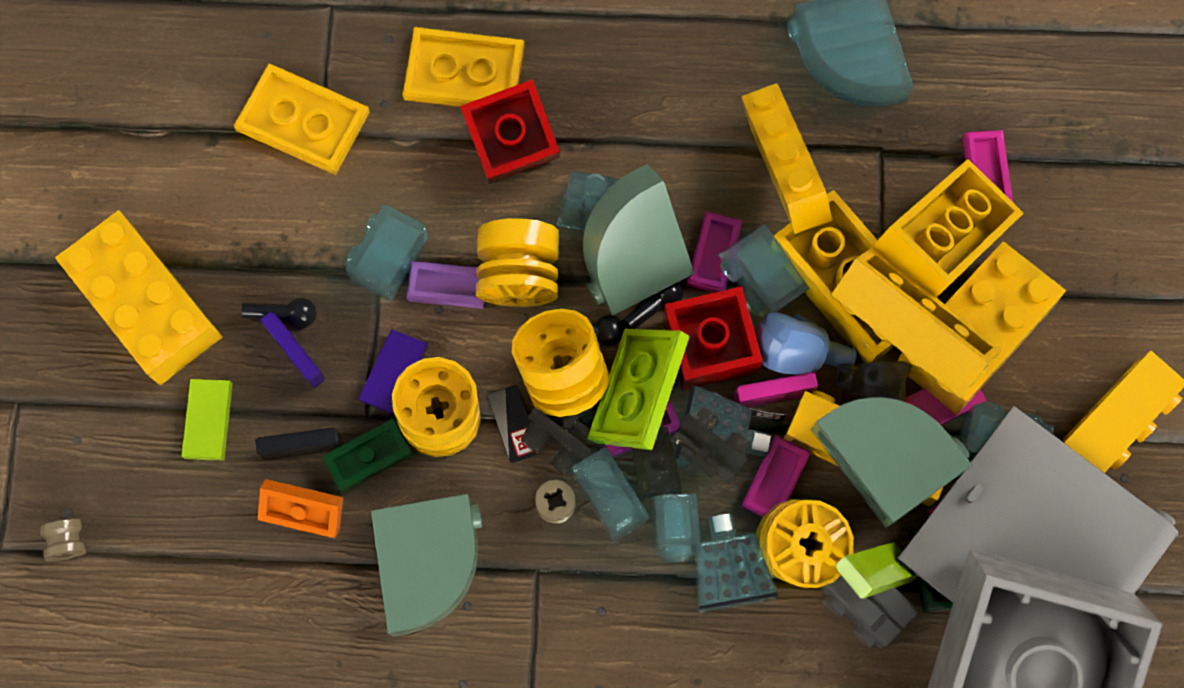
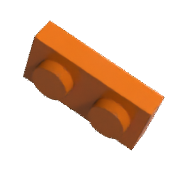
[258,479,343,538]

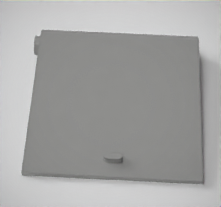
[897,406,1178,603]

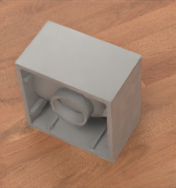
[928,549,1163,688]

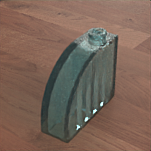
[787,0,913,107]

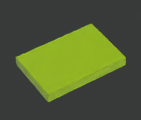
[588,329,690,450]

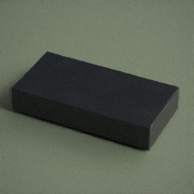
[255,427,343,460]

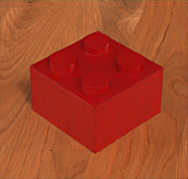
[460,79,560,184]
[663,286,763,390]

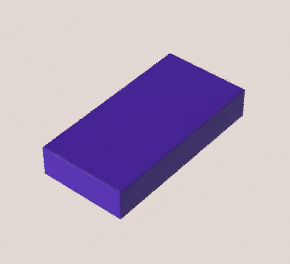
[260,312,325,388]
[359,329,428,416]

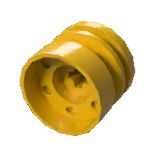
[476,218,559,307]
[512,309,609,417]
[392,357,481,457]
[755,499,854,588]

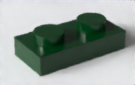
[322,418,413,493]

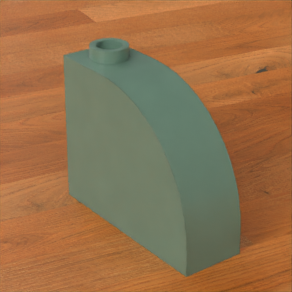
[583,164,695,316]
[811,397,972,528]
[371,494,483,636]

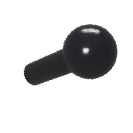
[621,282,683,329]
[241,298,317,328]
[591,315,625,346]

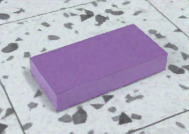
[406,261,485,309]

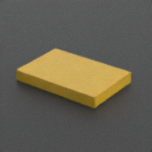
[402,27,525,107]
[234,63,370,175]

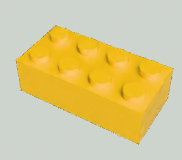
[871,159,1024,298]
[768,190,895,367]
[55,210,223,386]
[895,241,1066,415]

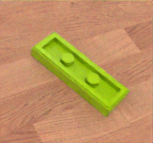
[835,542,918,599]

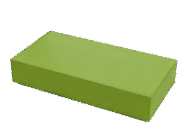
[182,379,233,461]

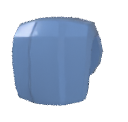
[755,312,856,374]

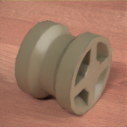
[535,480,576,524]
[39,519,86,561]

